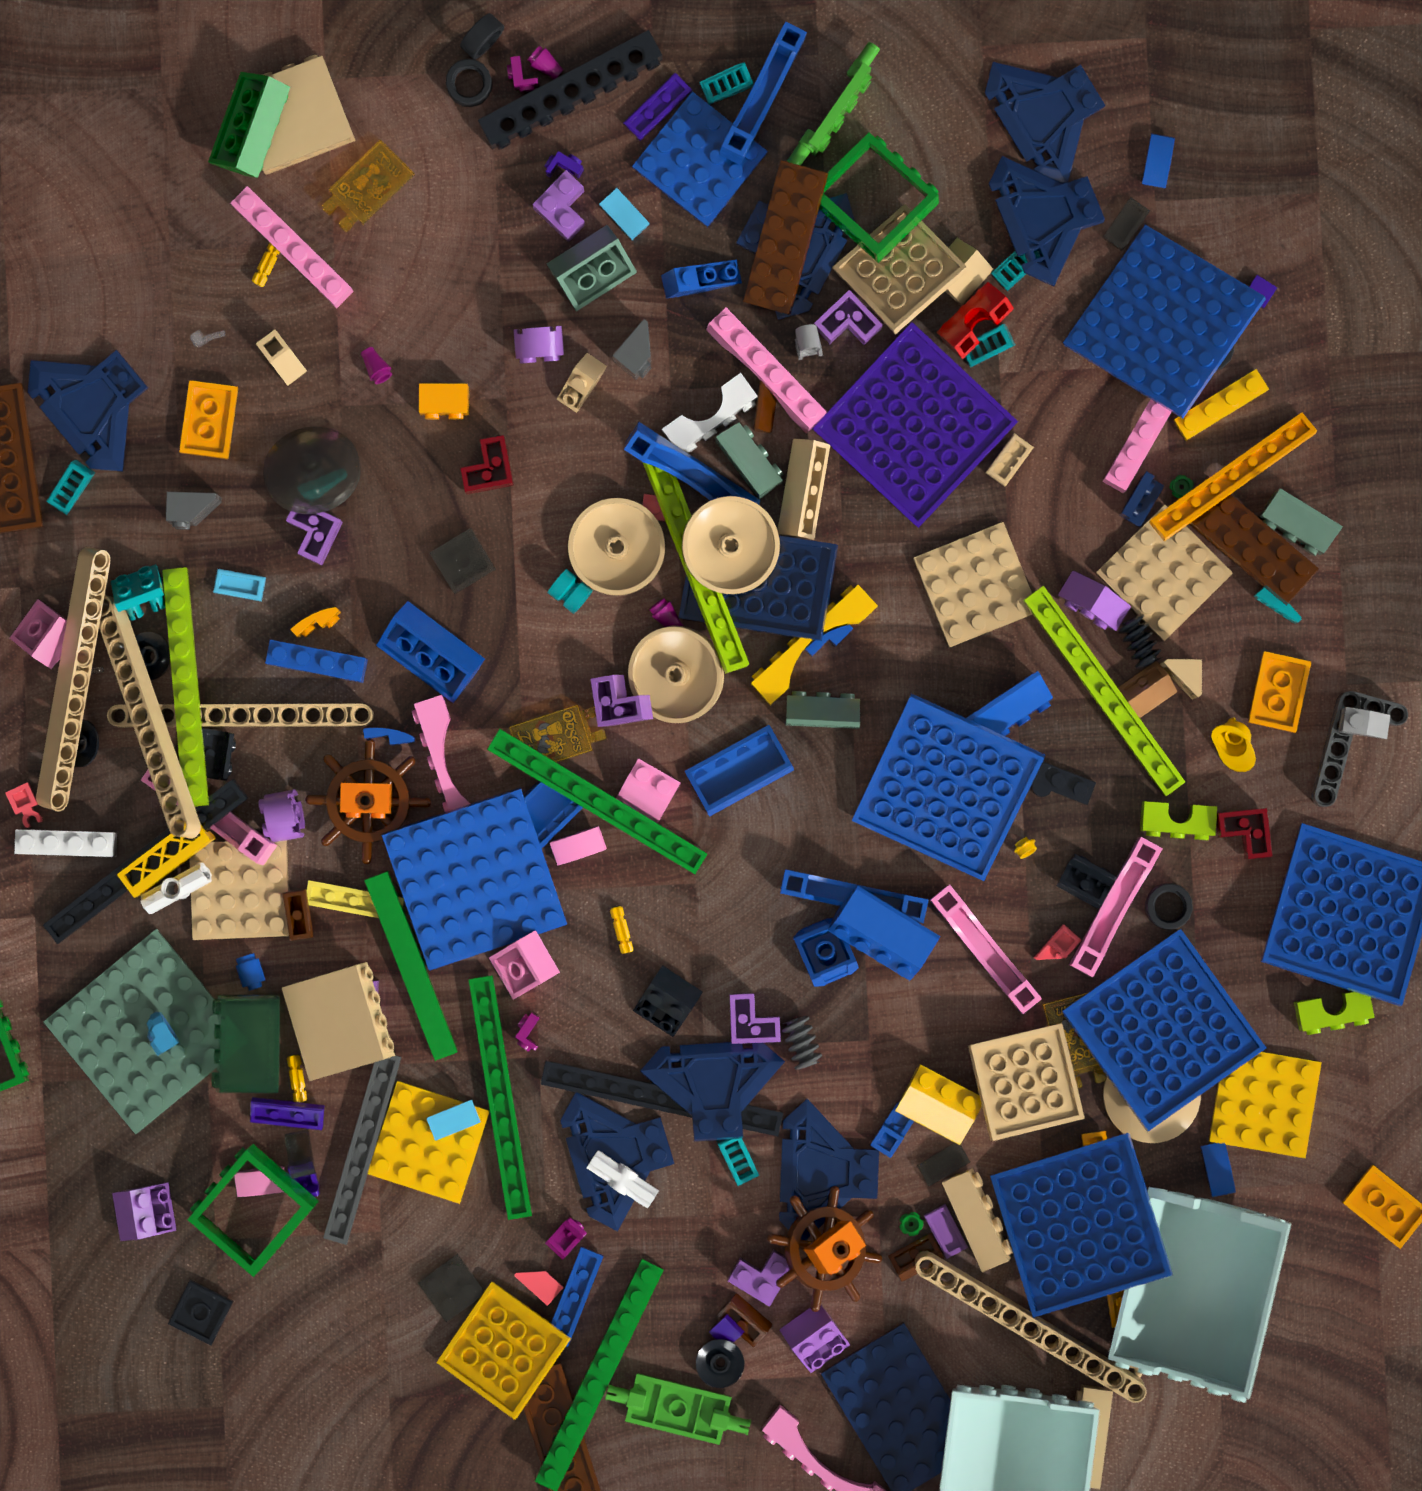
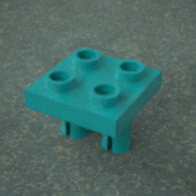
[111,564,166,620]

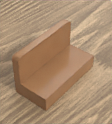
[1118,661,1177,718]

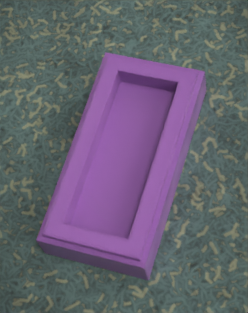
[924,1204,968,1259]

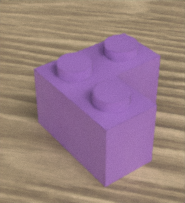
[532,170,585,242]
[814,290,883,345]
[286,499,343,566]
[1058,571,1131,631]
[591,675,653,727]
[730,993,781,1044]
[728,1249,790,1307]

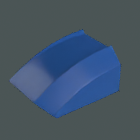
[793,918,859,987]

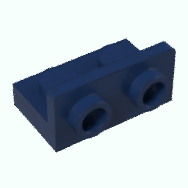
[1119,471,1164,527]

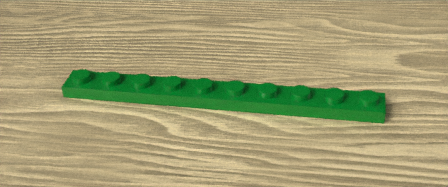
[487,728,707,874]
[468,975,532,1220]
[534,1259,664,1491]

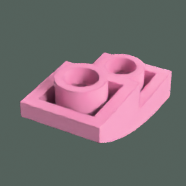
[550,826,607,866]
[234,1166,284,1197]

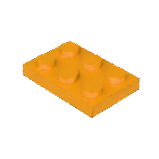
[179,380,238,459]
[1248,651,1311,733]
[1342,1165,1422,1249]

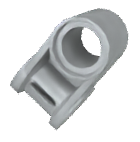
[795,324,822,360]

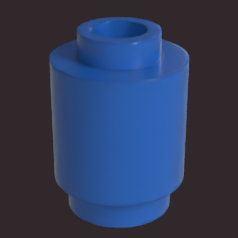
[236,953,266,991]

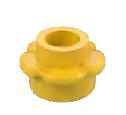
[1014,837,1037,859]

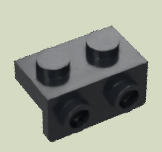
[202,728,236,781]
[1056,854,1117,909]

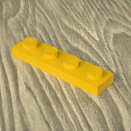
[1173,369,1269,441]

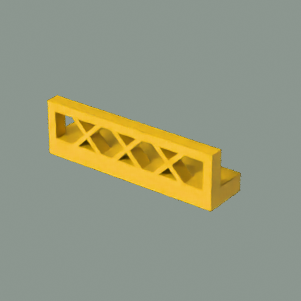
[117,823,216,898]

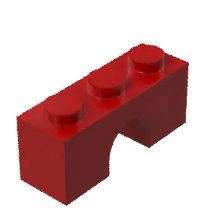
[937,282,1014,359]

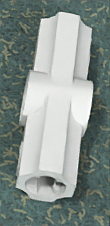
[140,863,212,914]
[587,1150,659,1208]

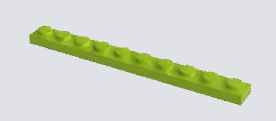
[643,462,749,674]
[162,567,209,807]
[1023,586,1185,796]

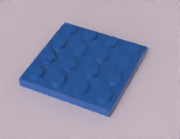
[632,91,768,228]

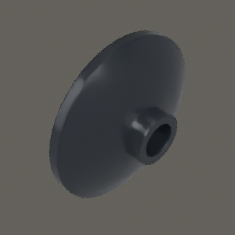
[131,632,171,680]
[74,719,99,768]
[696,1339,745,1388]

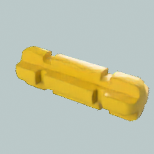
[252,242,280,287]
[610,906,633,954]
[287,1055,307,1102]

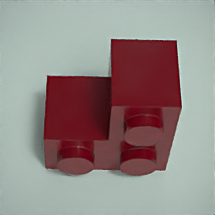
[460,435,514,494]
[1216,808,1273,859]

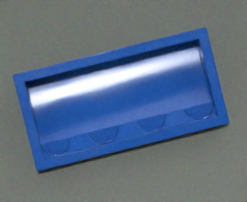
[685,725,794,817]
[524,781,583,848]

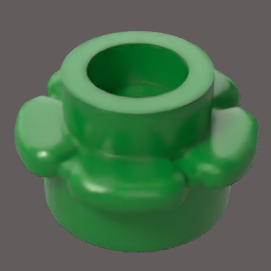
[1170,475,1194,499]
[899,1212,923,1236]

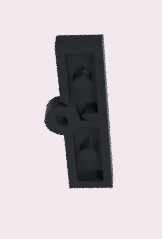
[1032,762,1096,805]

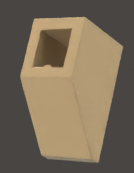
[256,330,307,386]
[557,353,607,413]

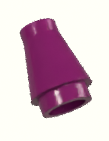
[527,45,564,79]
[361,347,392,384]
[649,598,684,627]

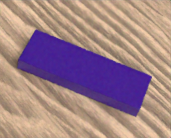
[623,73,692,141]
[250,1097,325,1130]

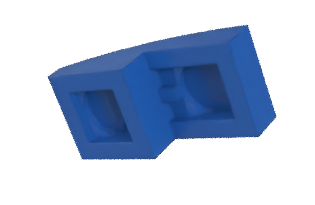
[1142,133,1175,188]
[805,625,853,657]
[363,728,416,745]
[870,1102,914,1158]
[1201,1143,1236,1197]

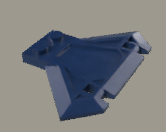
[985,62,1106,184]
[989,156,1105,287]
[736,193,855,320]
[28,350,149,472]
[640,1042,785,1142]
[560,1092,675,1232]
[779,1099,879,1240]

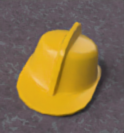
[1211,717,1256,772]

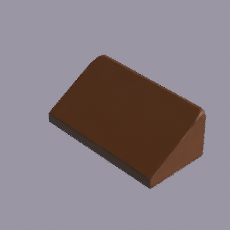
[754,381,777,433]
[283,889,314,941]
[888,1233,944,1281]
[717,1293,772,1347]

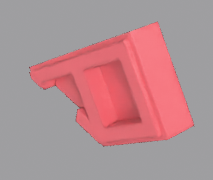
[1033,924,1082,960]
[514,1271,564,1306]

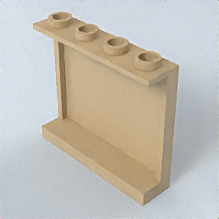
[232,55,356,175]
[282,962,395,1081]

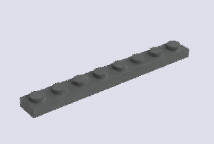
[323,1055,402,1245]

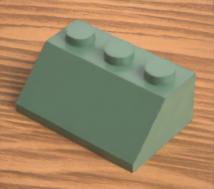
[547,225,637,311]
[716,423,783,499]
[1258,488,1343,556]
[785,691,860,729]

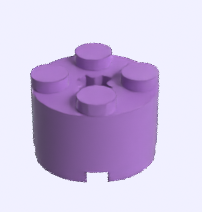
[513,326,564,363]
[259,790,305,842]

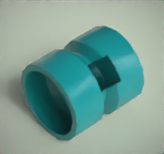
[547,569,593,614]

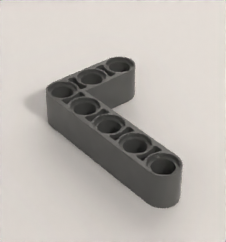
[1311,691,1408,807]

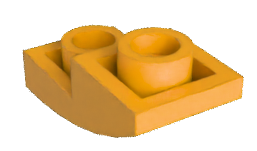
[290,607,341,638]

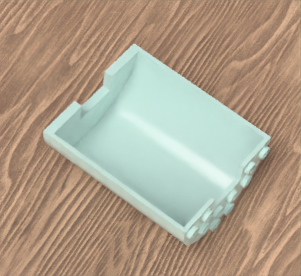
[1108,1187,1291,1402]
[940,1385,1100,1491]

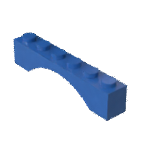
[719,21,807,165]
[624,422,760,506]
[780,869,928,924]

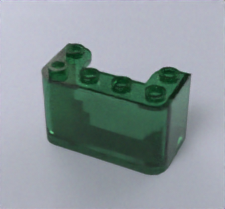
[211,994,280,1093]

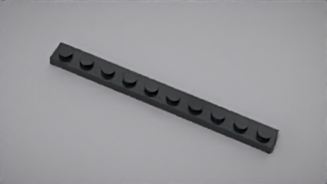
[43,779,248,944]
[540,1060,783,1137]

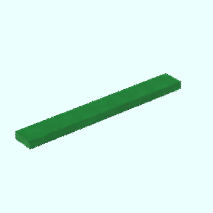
[364,871,458,1061]

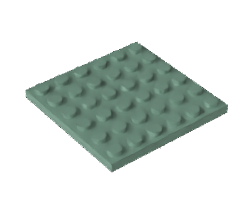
[44,929,249,1135]

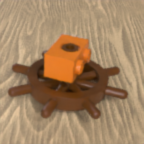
[305,738,431,864]
[767,1186,882,1312]

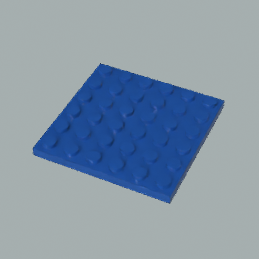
[1063,225,1266,419]
[852,693,1045,881]
[382,787,567,971]
[1261,823,1422,1006]
[1062,929,1266,1132]
[990,1133,1173,1317]

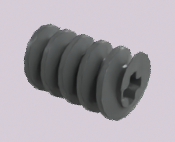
[782,1016,822,1070]

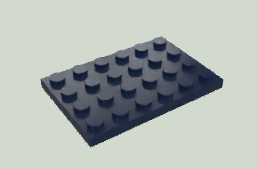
[679,536,838,641]
[821,1322,951,1491]

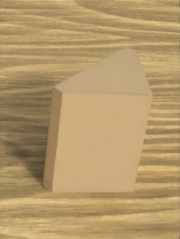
[945,238,993,306]
[1160,659,1202,700]

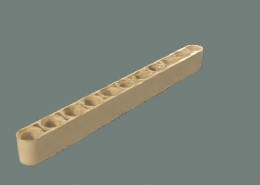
[36,547,110,811]
[99,595,201,838]
[107,704,374,727]
[915,1251,1146,1402]

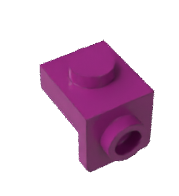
[507,56,539,93]
[515,1012,540,1051]
[545,1217,587,1260]

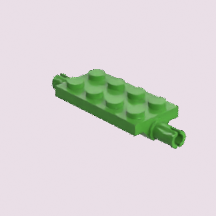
[787,42,880,165]
[605,1373,751,1445]

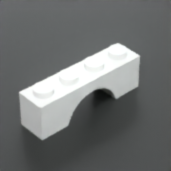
[662,373,758,454]
[15,830,117,857]

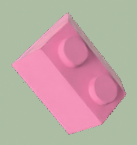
[10,599,67,669]
[616,758,681,823]
[489,930,560,1000]

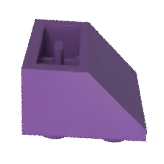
[112,1183,177,1241]
[780,1305,850,1373]

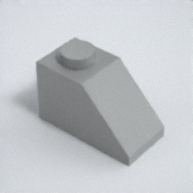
[1338,707,1390,739]

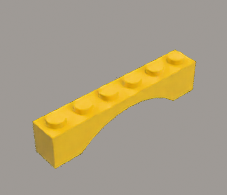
[751,585,878,706]

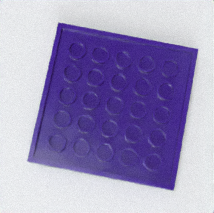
[813,322,1018,528]

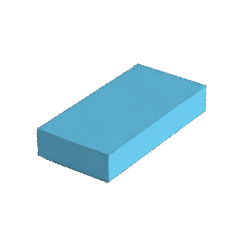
[599,188,650,240]
[213,569,266,602]
[426,1100,481,1141]

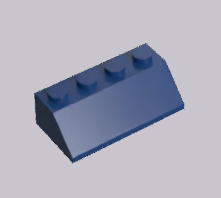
[376,601,485,703]
[966,671,1053,736]
[827,886,940,981]

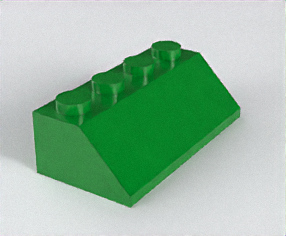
[208,72,291,178]

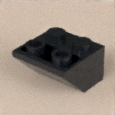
[633,965,703,1037]

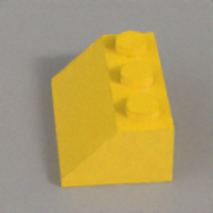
[895,1065,982,1145]

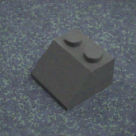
[613,319,652,380]
[166,492,222,530]

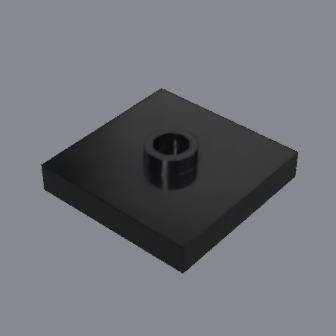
[168,1279,234,1345]

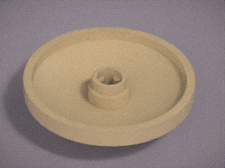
[682,496,780,594]
[568,498,665,596]
[628,626,724,723]
[1103,1075,1201,1143]

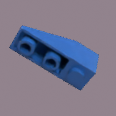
[661,260,742,299]

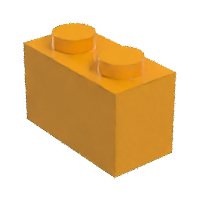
[419,384,469,420]

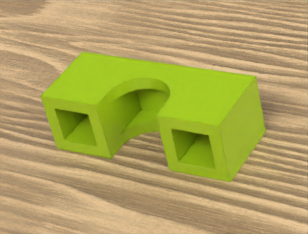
[1140,801,1217,840]
[1294,991,1375,1035]

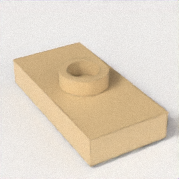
[986,433,1034,487]

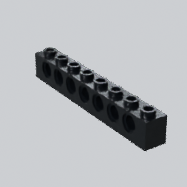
[478,30,663,150]

